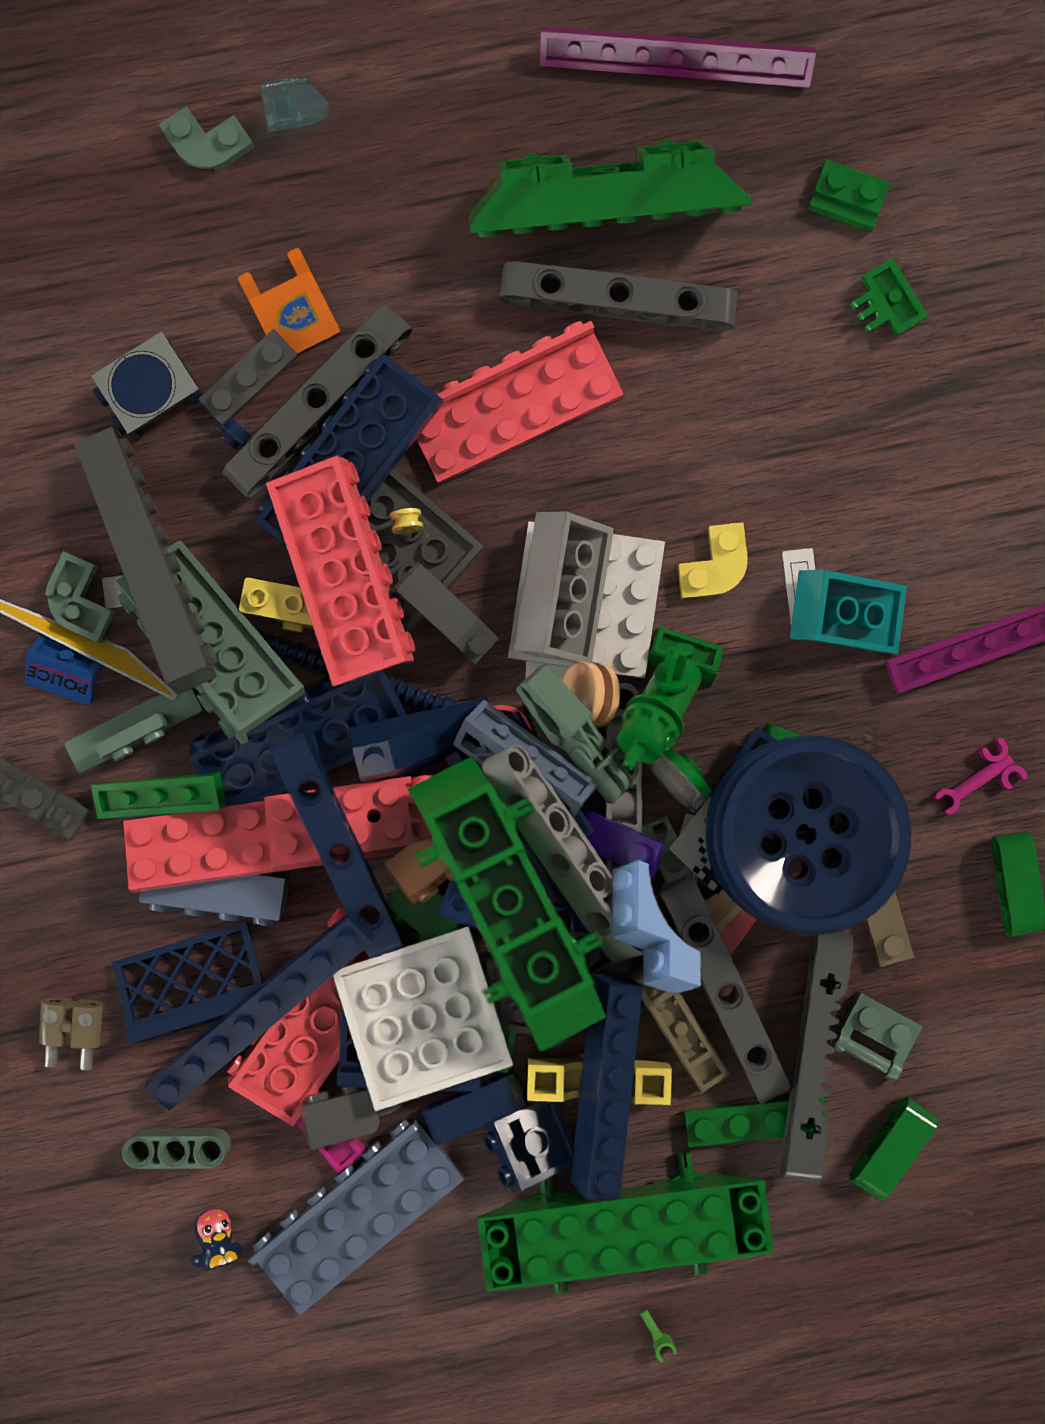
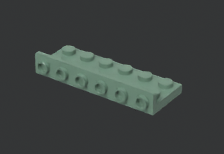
[116,540,305,745]

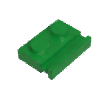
[807,159,891,233]

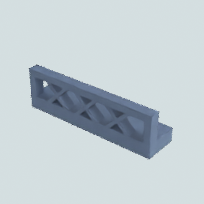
[453,700,599,819]

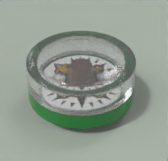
[645,748,713,812]

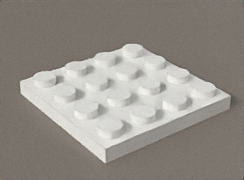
[508,521,665,679]
[333,926,513,1111]

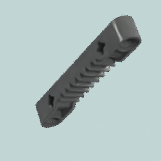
[780,932,853,1185]

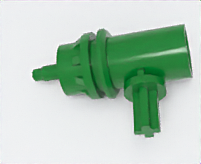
[617,643,702,770]

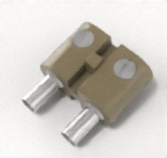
[39,997,103,1070]

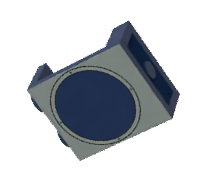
[91,331,203,442]

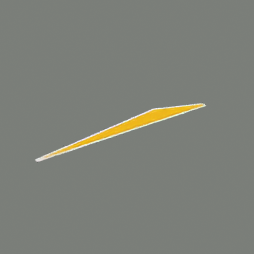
[0,599,177,701]

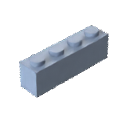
[139,873,290,926]

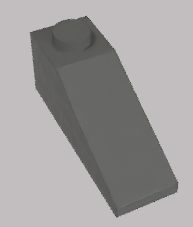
[394,562,499,664]

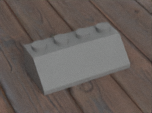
[513,512,614,663]

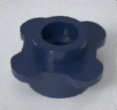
[217,418,251,449]

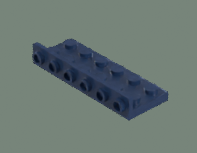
[255,353,445,545]
[189,670,407,806]

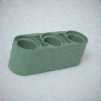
[122,1128,232,1169]

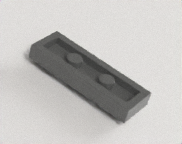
[199,329,299,425]

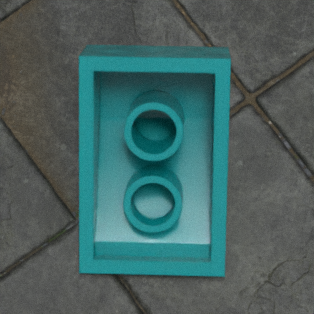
[790,570,907,654]

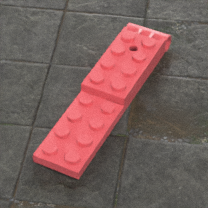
[123,775,433,893]

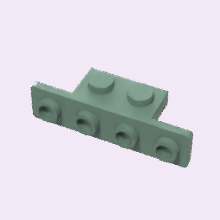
[64,688,203,773]

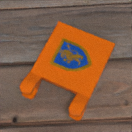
[238,248,341,354]

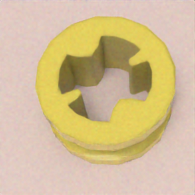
[390,508,423,535]

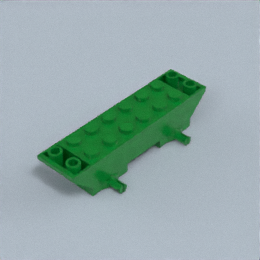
[469,139,751,238]
[408,757,606,1052]
[477,1150,774,1294]

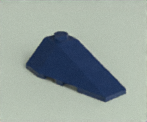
[350,698,489,783]

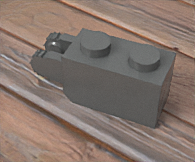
[299,1086,402,1150]

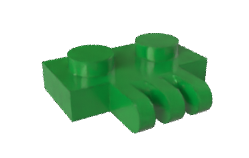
[850,258,928,337]

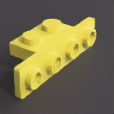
[239,578,314,633]

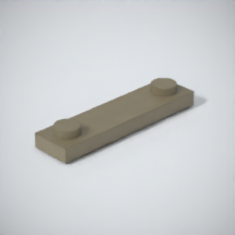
[865,892,914,967]
[630,968,730,1094]

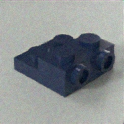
[483,1101,574,1193]

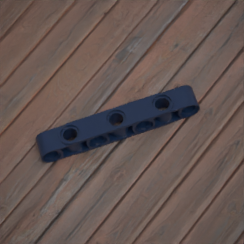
[270,732,406,959]

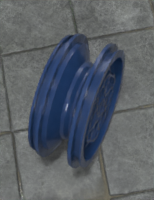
[705,735,911,935]

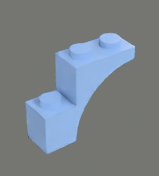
[612,860,701,994]

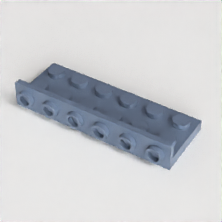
[248,1117,465,1315]

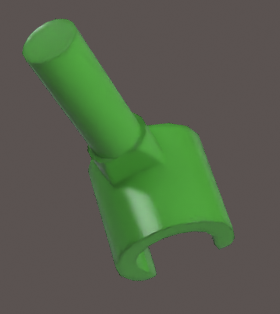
[640,1309,677,1362]

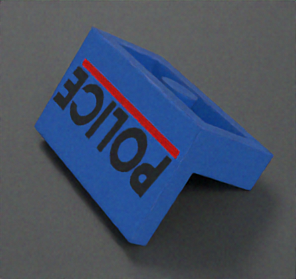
[25,634,105,706]

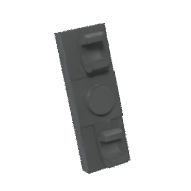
[0,757,91,839]

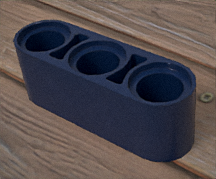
[421,1070,528,1144]

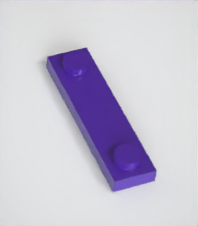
[564,804,666,877]

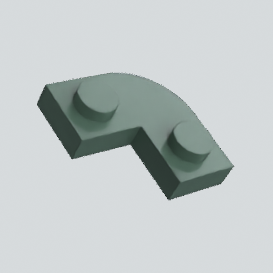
[158,106,255,172]
[45,551,115,643]

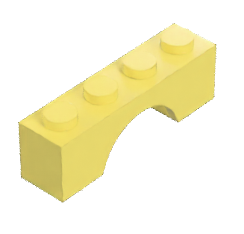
[527,1057,672,1105]

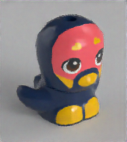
[191,1208,242,1272]

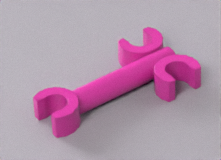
[932,737,1028,815]

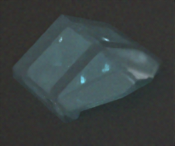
[260,76,329,132]

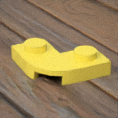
[677,522,748,599]

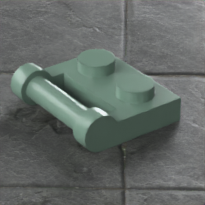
[831,991,923,1082]

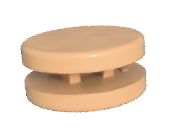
[562,662,620,728]

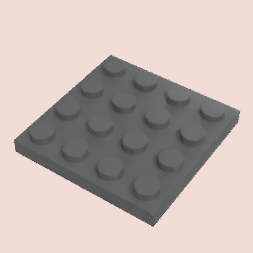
[289,469,485,633]

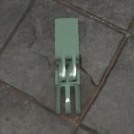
[516,664,635,804]

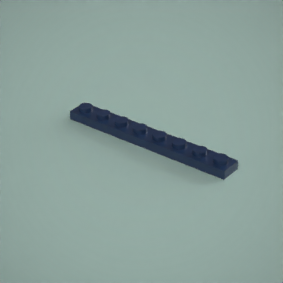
[144,912,374,1111]

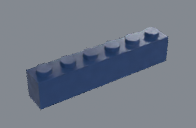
[571,974,643,1199]

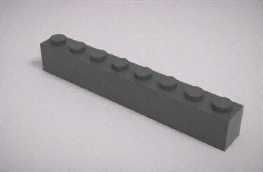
[73,426,217,694]

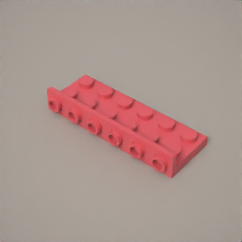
[416,321,624,485]
[266,456,415,686]
[226,908,408,1126]

